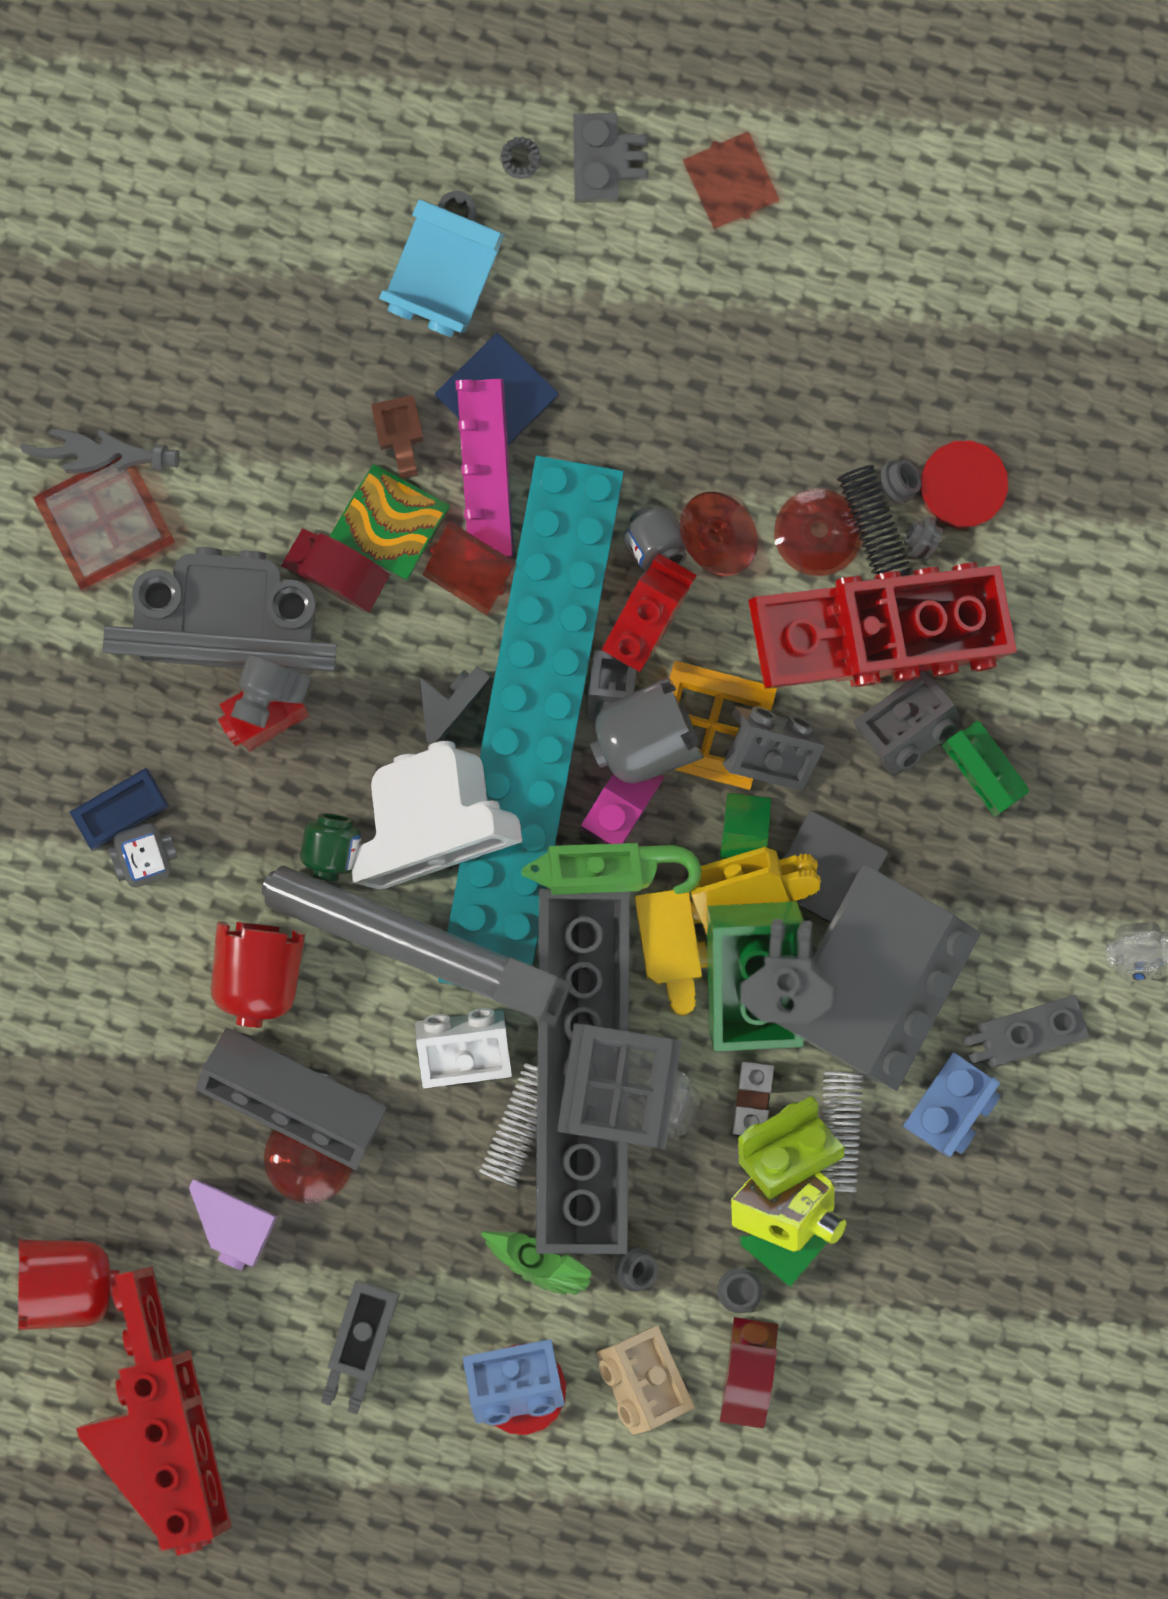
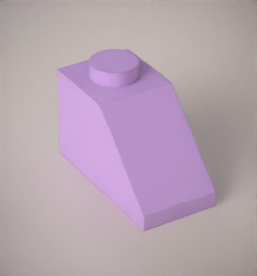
[189,1179,278,1271]

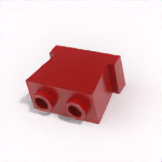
[602,553,697,672]
[218,691,310,752]

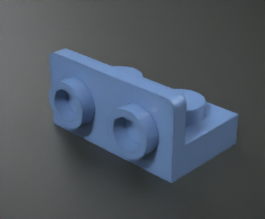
[902,1052,1001,1157]
[462,1339,564,1425]

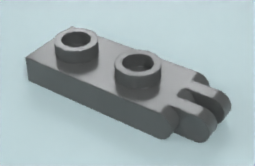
[963,995,1089,1067]

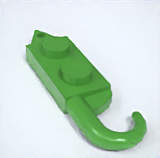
[521,843,702,895]

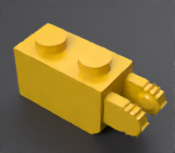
[691,847,821,934]
[634,890,708,1017]

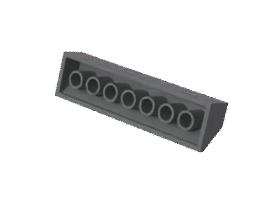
[536,889,630,1254]

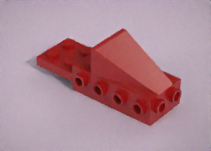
[748,562,1017,689]
[76,1266,232,1556]

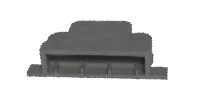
[102,547,337,674]

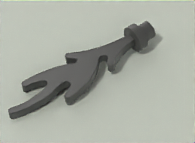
[20,429,180,474]

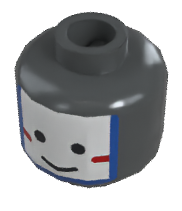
[624,506,690,571]
[108,823,178,888]

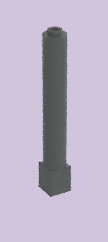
[262,866,572,1026]

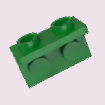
[942,721,1029,818]

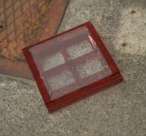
[33,457,176,591]

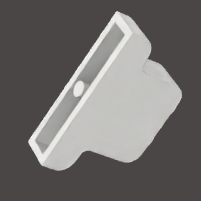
[352,741,522,889]

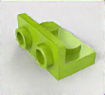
[738,1096,844,1200]

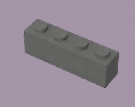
[196,1027,387,1170]

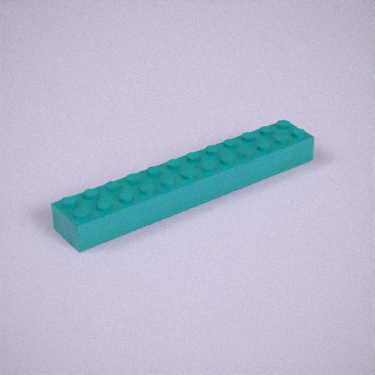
[438,455,624,988]

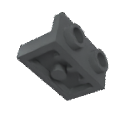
[853,671,962,776]
[722,706,825,791]

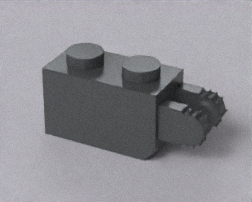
[321,1279,401,1415]

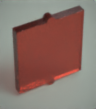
[682,131,780,229]
[422,521,516,616]

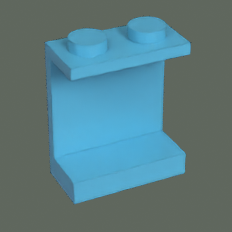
[379,199,505,337]

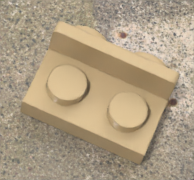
[596,1325,695,1435]

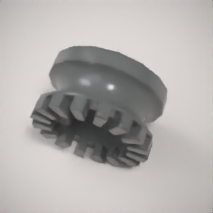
[501,136,540,179]
[437,191,477,221]

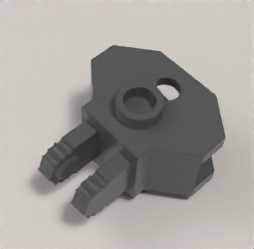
[740,919,837,1024]

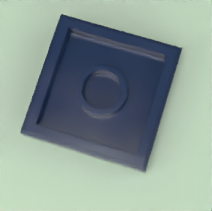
[434,333,559,446]

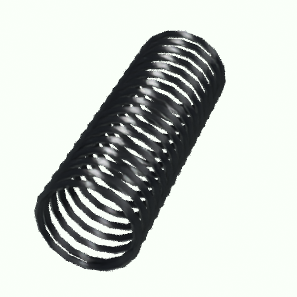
[837,465,913,577]

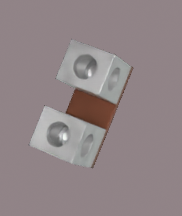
[732,1062,774,1135]

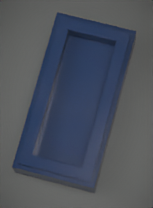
[69,767,170,851]

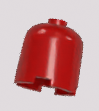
[211,921,306,1028]
[18,1239,119,1330]

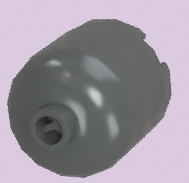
[590,677,704,784]

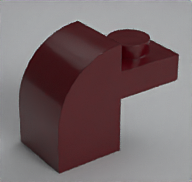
[281,528,391,613]
[719,1317,778,1429]

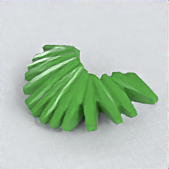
[481,1231,592,1295]

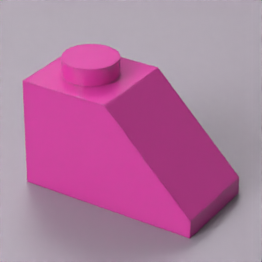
[581,774,665,844]

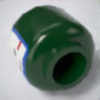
[300,813,362,881]

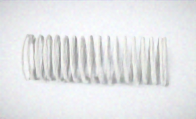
[479,1063,537,1187]
[820,1072,864,1192]

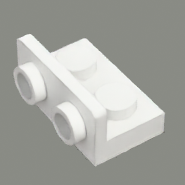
[415,1008,512,1088]

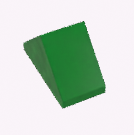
[719,793,771,860]
[739,1234,827,1287]

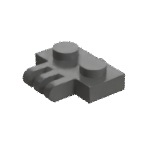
[573,113,649,203]

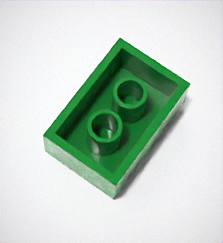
[707,901,804,1052]

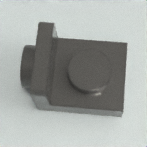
[587,650,637,720]

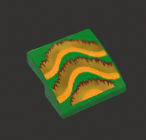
[329,464,451,582]

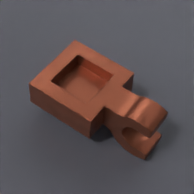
[371,395,424,479]

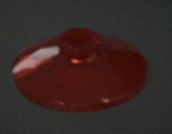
[774,489,861,576]
[680,491,758,576]
[264,1130,352,1203]

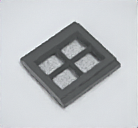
[557,1023,682,1149]

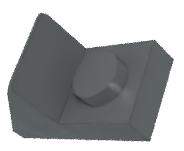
[420,666,491,745]

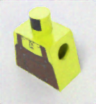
[731,1172,846,1251]

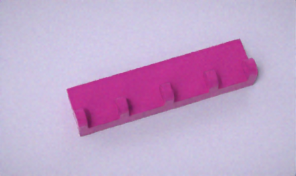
[455,379,515,559]

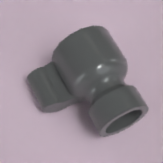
[231,655,311,728]

